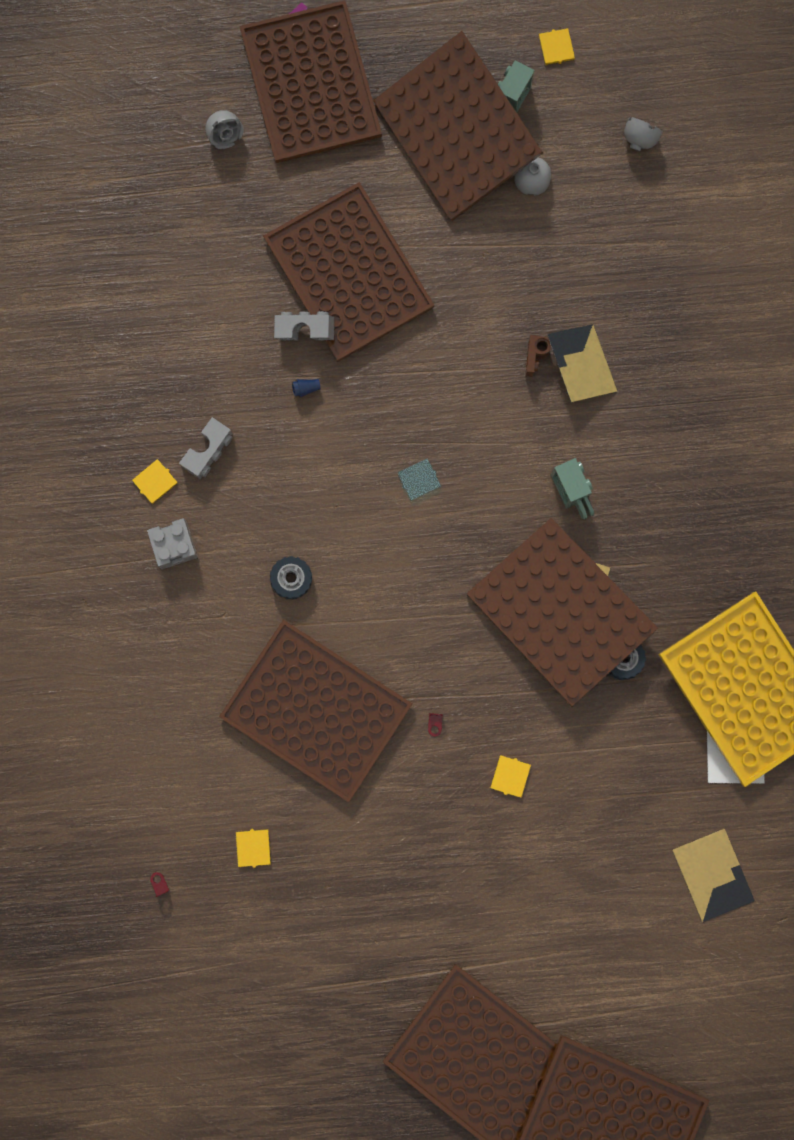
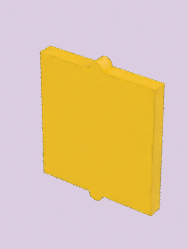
[539,28,575,65]
[132,459,178,504]
[490,755,531,798]
[236,829,271,868]

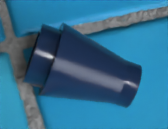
[292,379,321,398]

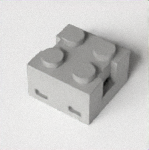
[147,518,198,569]

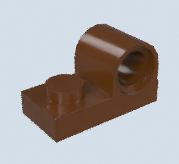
[525,335,551,377]

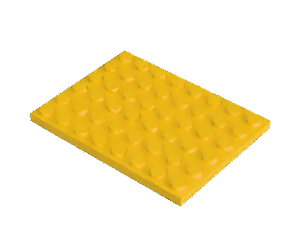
[658,592,794,787]

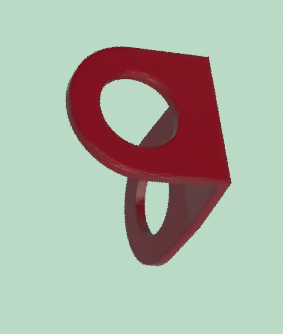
[428,713,443,737]
[150,872,170,897]

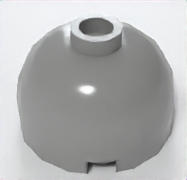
[205,110,244,149]
[624,117,663,151]
[514,157,551,196]

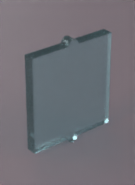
[398,459,441,501]

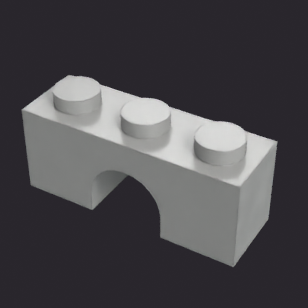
[274,312,334,340]
[179,417,233,479]

